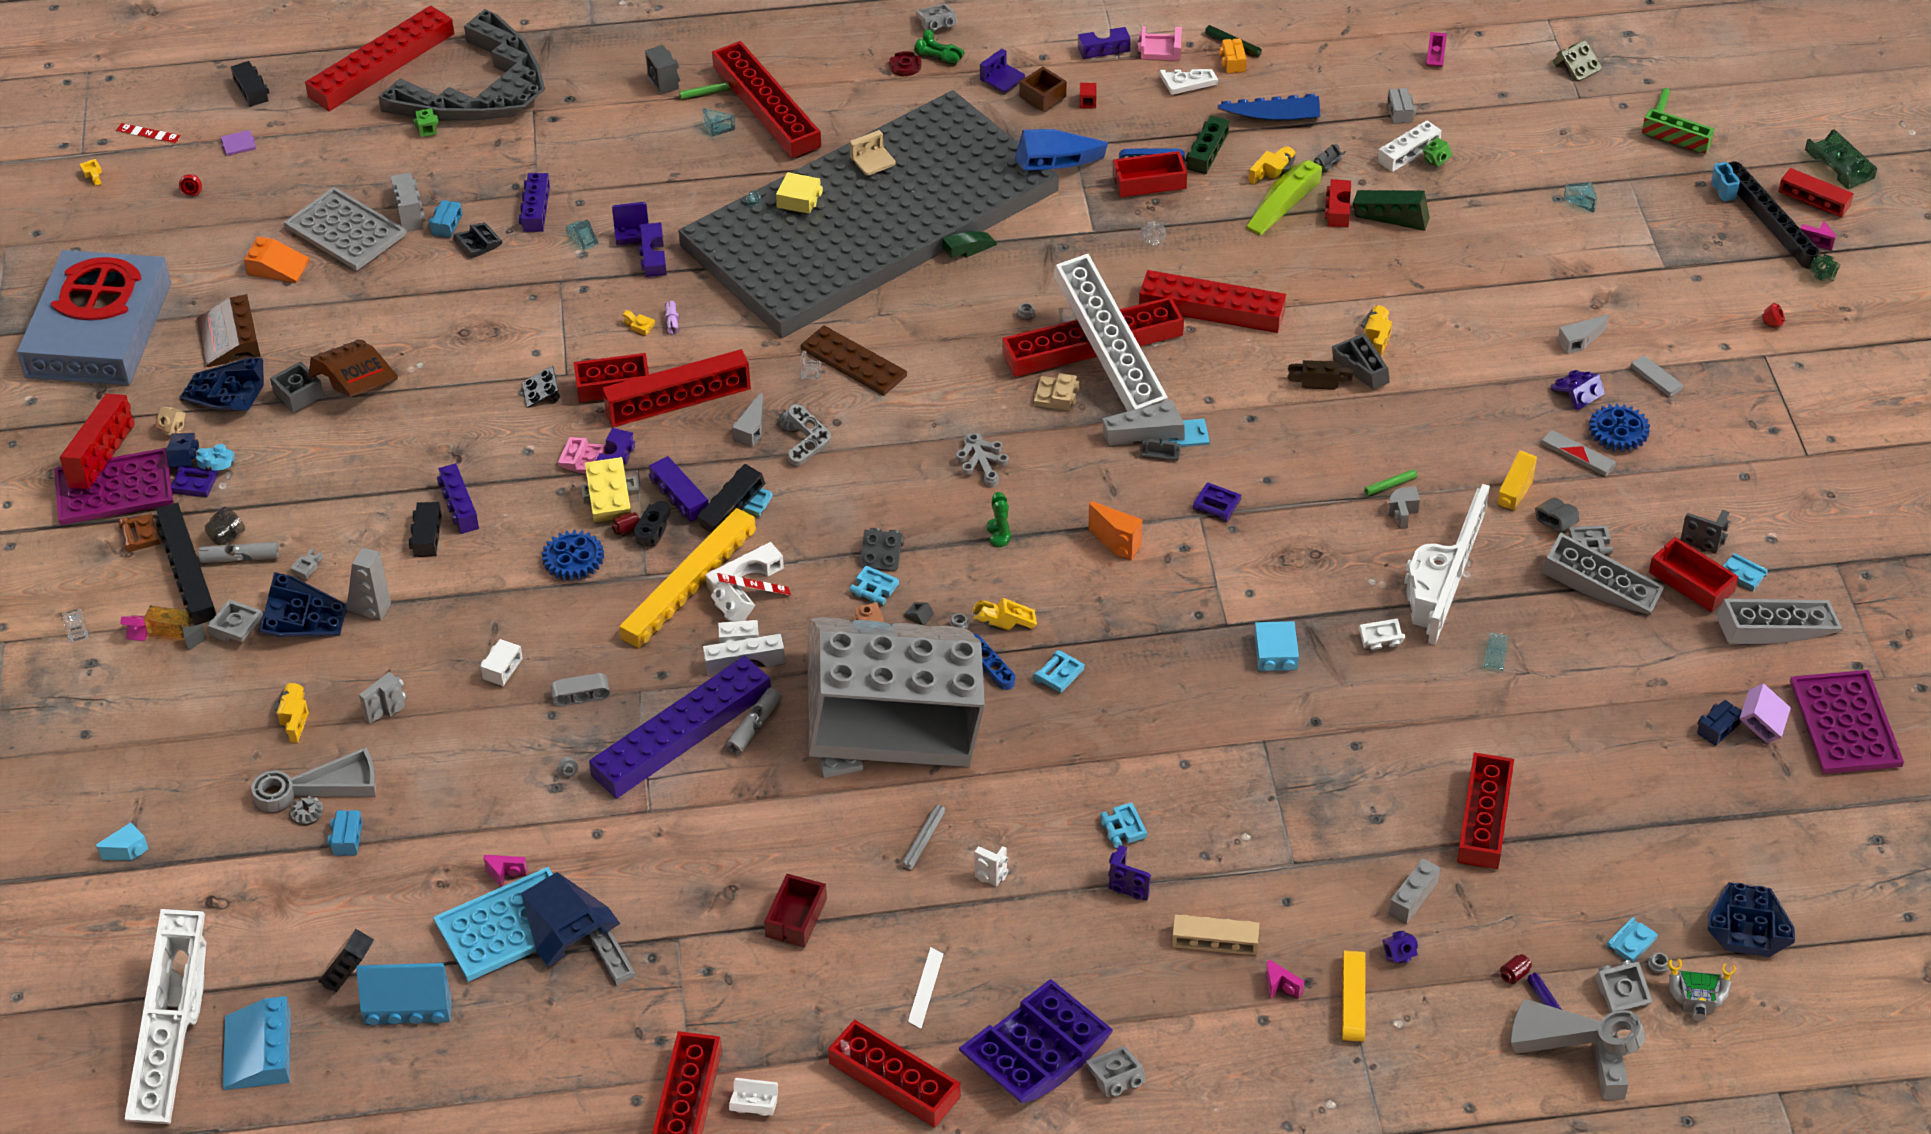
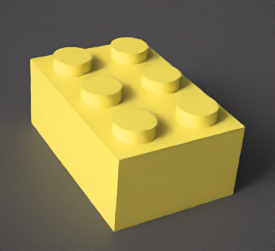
[585,457,631,523]

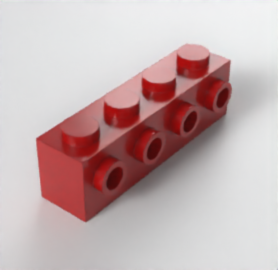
[1778,168,1854,218]

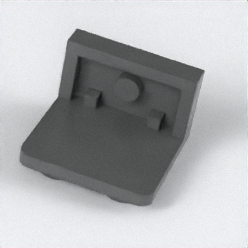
[1681,510,1731,553]
[860,528,905,571]

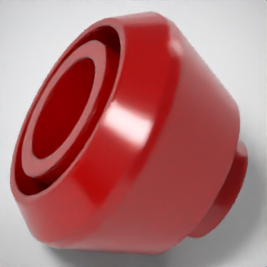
[179,174,202,196]
[1762,303,1785,327]

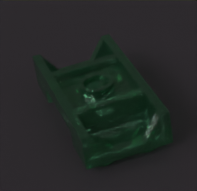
[1805,129,1877,189]

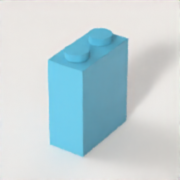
[1254,621,1299,671]

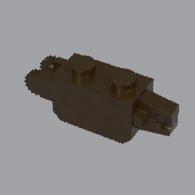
[1288,360,1353,390]

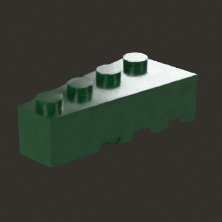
[1353,190,1430,231]

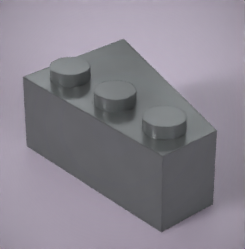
[1332,333,1390,389]

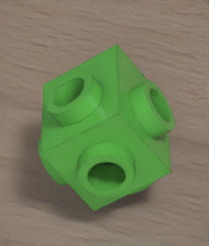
[414,108,439,137]
[1422,137,1453,167]

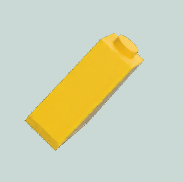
[1497,450,1537,511]

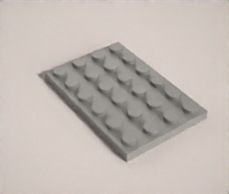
[284,187,407,271]

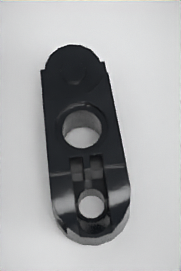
[634,501,670,546]

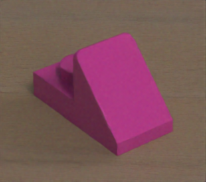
[1426,32,1447,67]
[1801,221,1836,251]
[120,615,154,641]
[484,855,528,887]
[1266,959,1305,999]

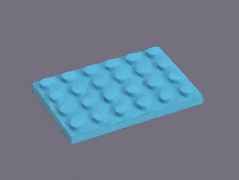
[433,867,553,982]

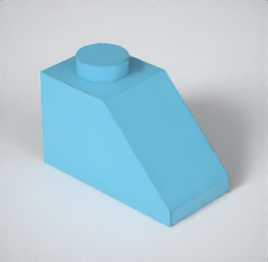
[96,823,148,860]

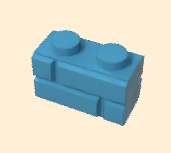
[429,200,462,238]
[328,810,363,856]

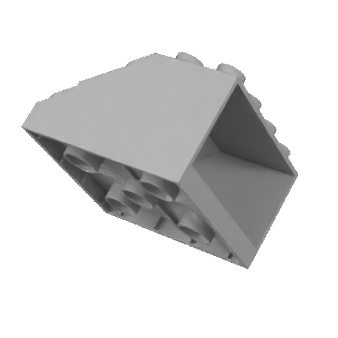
[808,617,985,767]

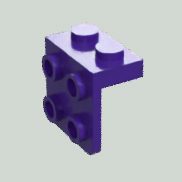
[980,48,1025,93]
[612,202,649,245]
[1550,370,1605,410]
[1108,845,1151,901]

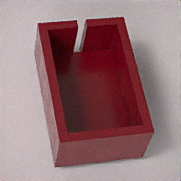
[764,874,827,948]

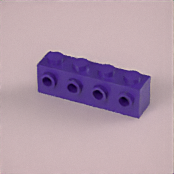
[519,173,550,232]
[649,456,709,522]
[437,463,479,534]

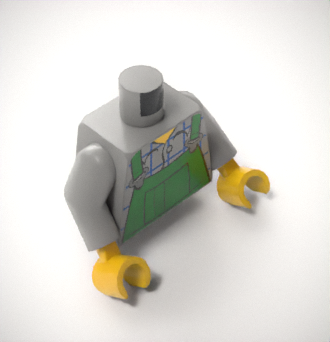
[1667,958,1736,1021]

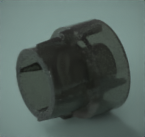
[204,507,245,545]

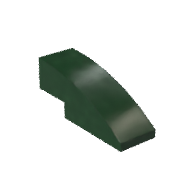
[943,231,997,258]

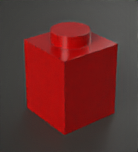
[1080,83,1097,108]

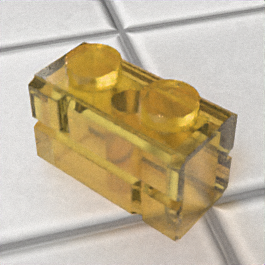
[144,605,191,638]

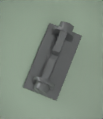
[1314,144,1346,172]
[1141,438,1181,461]

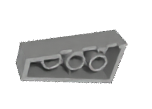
[390,172,426,232]
[1102,400,1185,446]
[346,547,391,620]

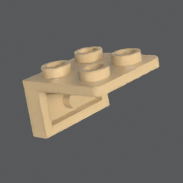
[849,130,896,175]

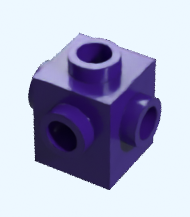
[1382,931,1418,963]

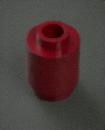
[611,512,640,536]
[1500,954,1532,984]

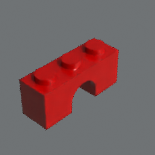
[1325,179,1351,228]

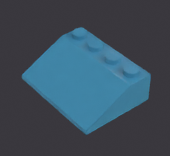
[356,963,452,1025]
[223,996,291,1090]

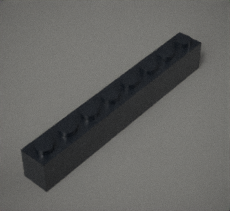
[154,503,216,625]

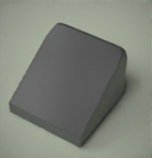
[904,602,934,625]
[183,624,206,650]

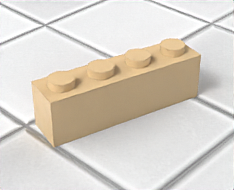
[1172,914,1260,956]

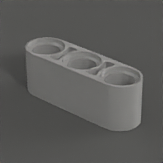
[551,673,610,706]

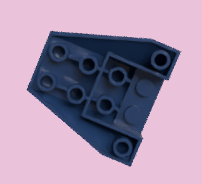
[179,357,264,411]
[259,572,347,637]
[521,872,620,967]
[1707,882,1795,957]

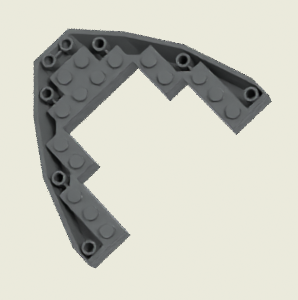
[378,9,545,120]

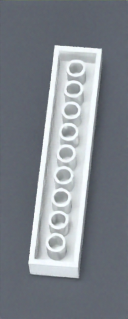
[1054,254,1168,412]

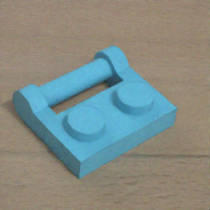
[1033,650,1085,693]

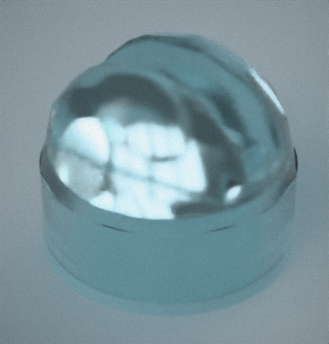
[746,190,761,206]

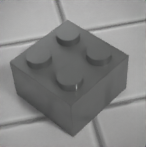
[645,45,680,95]
[270,362,324,413]

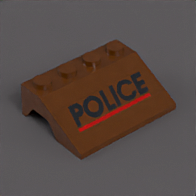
[197,294,261,367]
[308,339,398,397]

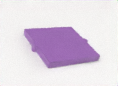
[221,130,256,156]

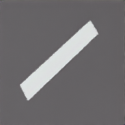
[908,947,943,1029]

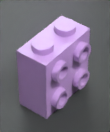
[1739,683,1791,743]

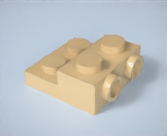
[1034,373,1080,411]

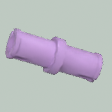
[664,301,679,334]

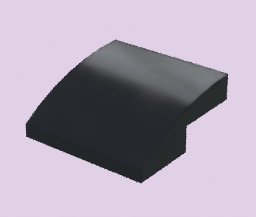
[453,222,502,258]

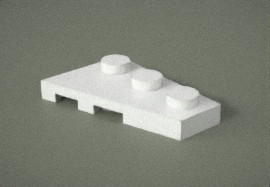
[1159,69,1218,95]

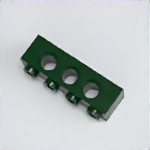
[1185,116,1230,174]

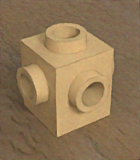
[155,406,186,436]

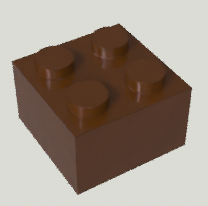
[1019,66,1067,112]

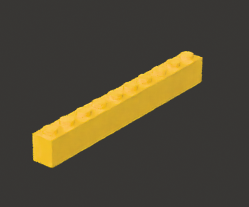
[619,508,756,649]

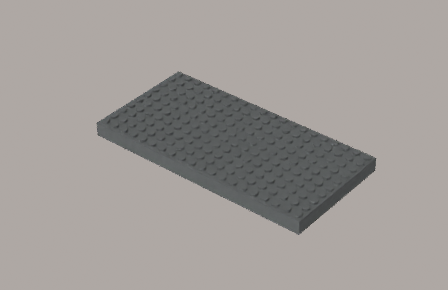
[678,90,1059,339]

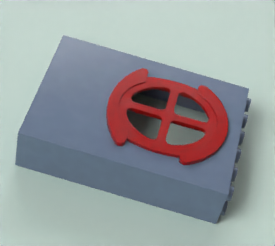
[17,250,171,385]

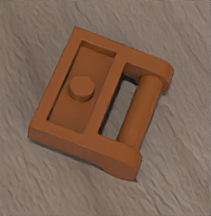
[118,513,160,552]

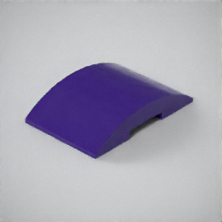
[959,979,1113,1103]

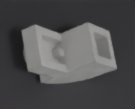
[1388,486,1420,529]

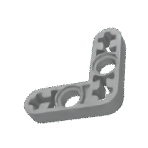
[788,404,831,466]

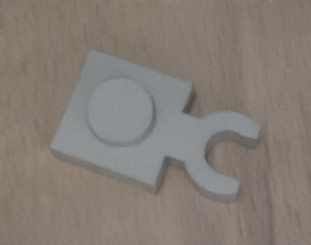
[290,548,323,580]

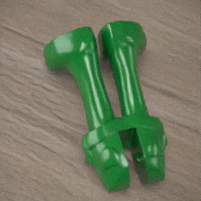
[914,29,965,64]
[987,492,1011,547]

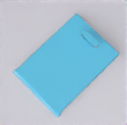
[1160,419,1210,447]

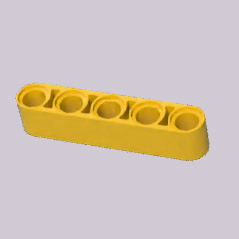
[1342,950,1365,1042]

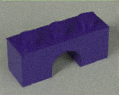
[1078,27,1131,59]
[638,222,667,277]
[595,428,636,465]

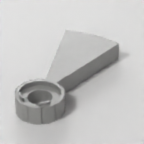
[251,747,376,812]
[1511,999,1646,1056]

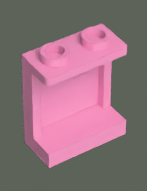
[1138,26,1182,61]

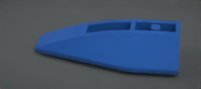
[1218,94,1321,121]
[1015,129,1108,170]

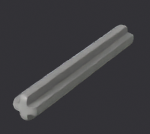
[902,804,945,870]

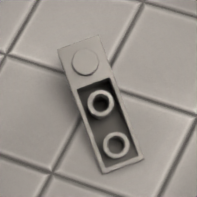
[1557,315,1609,354]
[732,393,764,447]

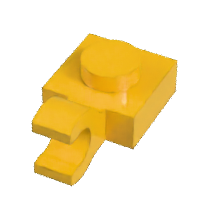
[80,159,102,186]
[622,310,655,336]

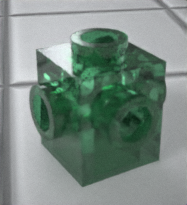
[1810,254,1840,281]

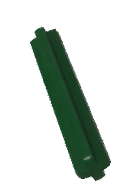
[1205,25,1262,57]

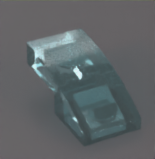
[1484,632,1509,670]

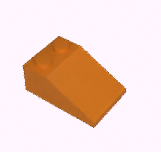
[244,236,310,283]
[1088,501,1143,560]

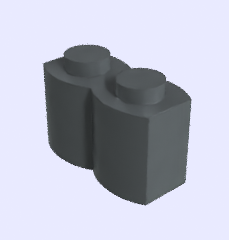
[1535,498,1579,532]

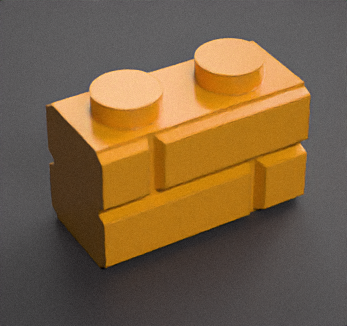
[1219,39,1247,73]

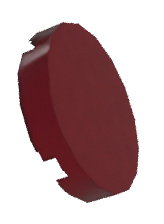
[889,51,922,76]

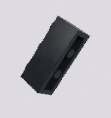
[231,61,269,107]
[409,502,442,557]

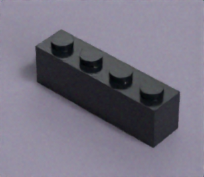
[697,464,766,533]
[318,929,374,992]

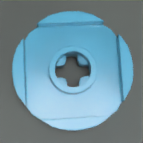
[196,444,234,471]

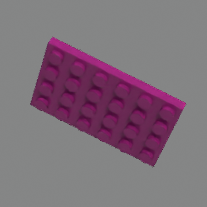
[54,448,174,525]
[1790,670,1904,774]

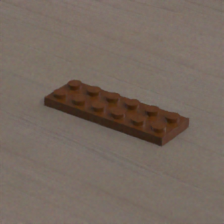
[801,325,907,396]

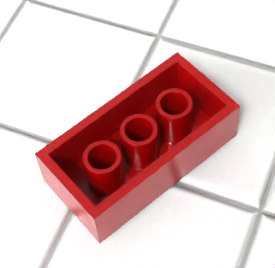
[573,353,649,403]

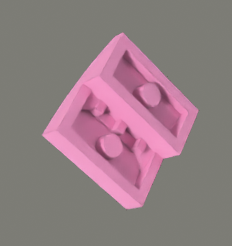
[558,437,606,474]

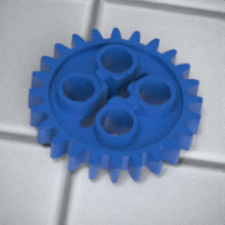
[1589,403,1650,452]
[542,530,604,581]

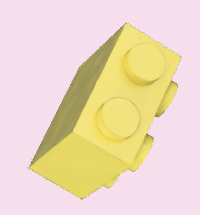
[776,172,823,214]

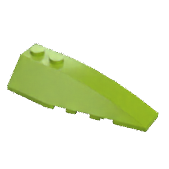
[1246,160,1322,236]

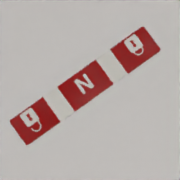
[116,123,181,143]
[717,573,791,595]

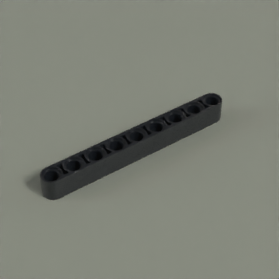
[1729,161,1819,269]

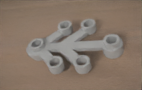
[956,433,1009,488]

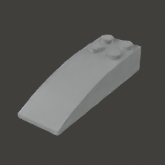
[1540,532,1664,615]
[1716,599,1843,644]

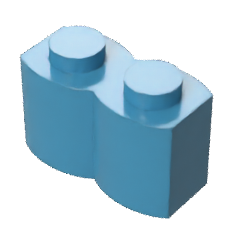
[1711,162,1740,201]

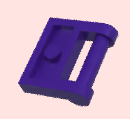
[171,466,218,497]
[1193,482,1241,522]

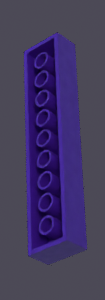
[589,656,771,799]

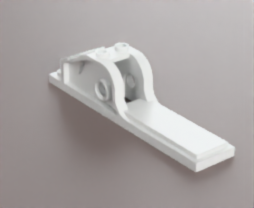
[1404,484,1490,645]
[125,909,207,1124]

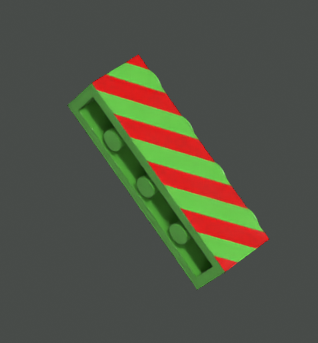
[1642,108,1715,154]

